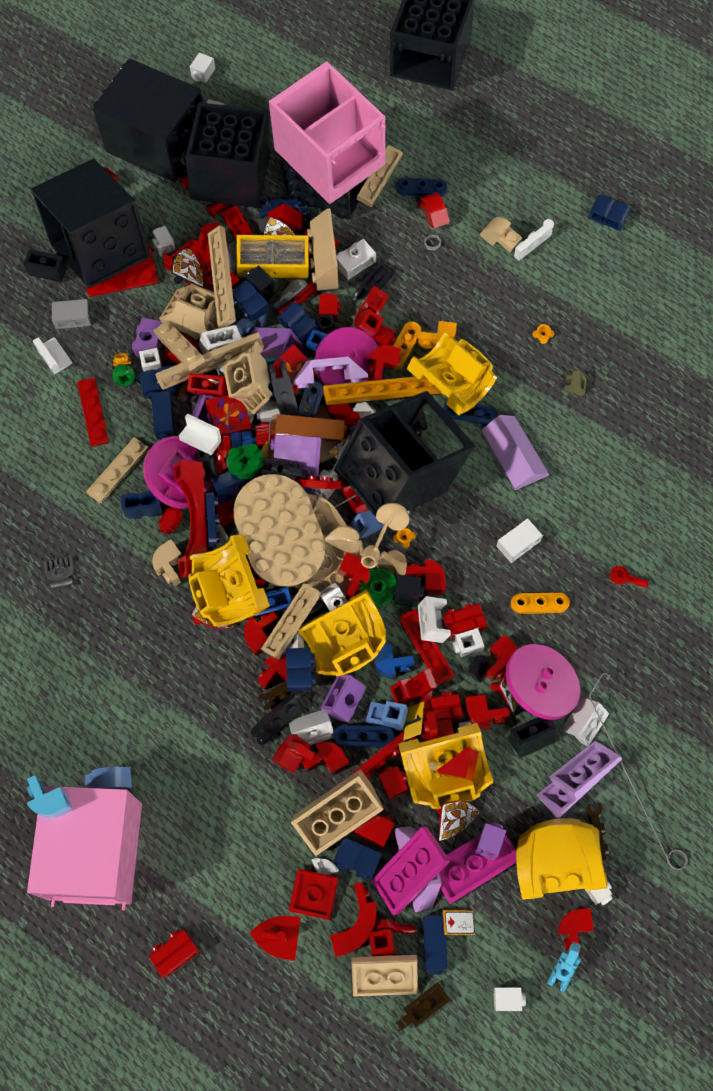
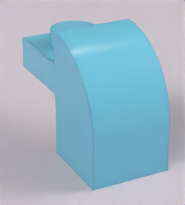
[27,775,73,818]

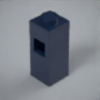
[151,391,175,440]
[211,470,263,503]
[423,915,447,975]

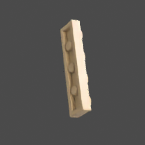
[356,145,403,207]
[153,321,205,371]
[86,437,149,504]
[261,583,321,660]

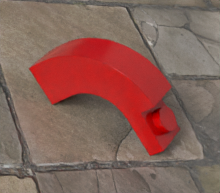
[354,286,389,336]
[330,882,377,958]

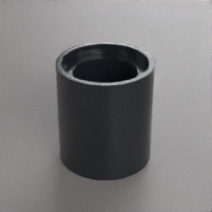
[318,314,335,334]

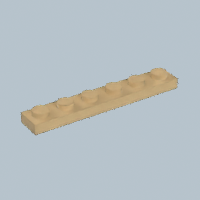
[208,225,236,328]
[155,332,265,390]

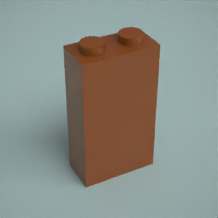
[270,414,347,441]

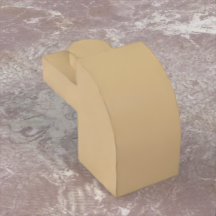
[480,217,522,252]
[152,539,183,587]

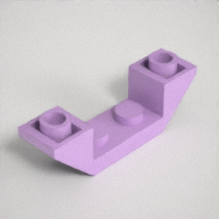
[291,357,368,388]
[394,826,441,913]

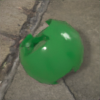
[112,364,135,387]

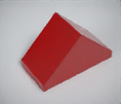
[267,203,302,231]
[437,746,479,781]

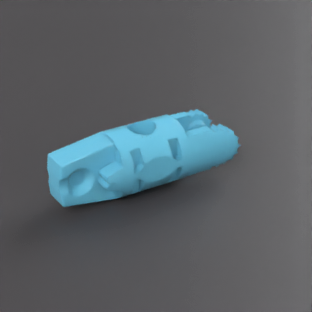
[547,942,581,992]

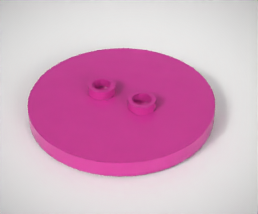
[315,327,384,387]
[143,436,214,509]
[506,644,580,720]

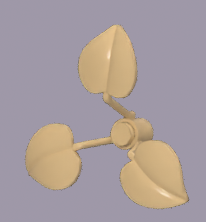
[325,503,409,578]

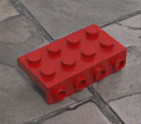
[163,237,241,292]
[86,245,158,297]

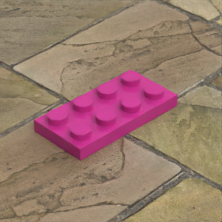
[439,823,516,905]
[371,826,450,916]

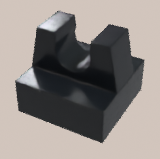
[462,655,491,683]

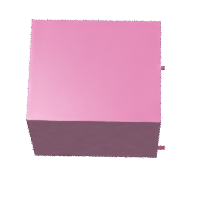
[269,61,386,204]
[27,786,142,911]

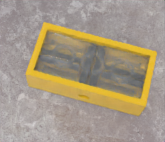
[237,235,309,278]

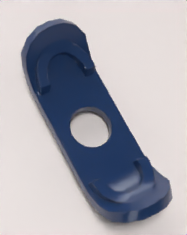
[259,200,310,218]

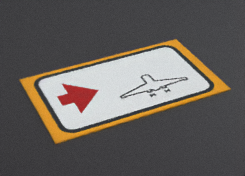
[443,910,475,935]

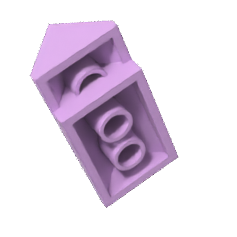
[481,415,549,490]
[537,741,622,819]

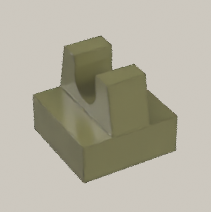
[565,370,587,396]

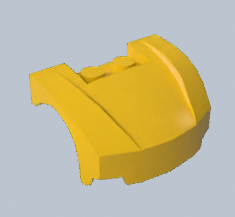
[407,332,497,415]
[188,535,270,626]
[298,590,386,676]
[398,723,493,809]
[516,818,608,900]

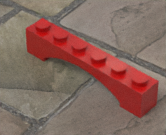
[174,461,209,578]

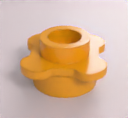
[533,324,554,344]
[113,353,131,366]
[393,528,416,548]

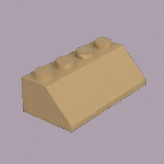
[307,208,338,290]
[291,769,384,856]

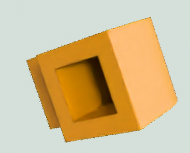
[418,321,457,349]

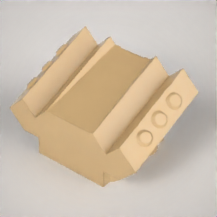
[159,284,220,340]
[223,341,273,415]

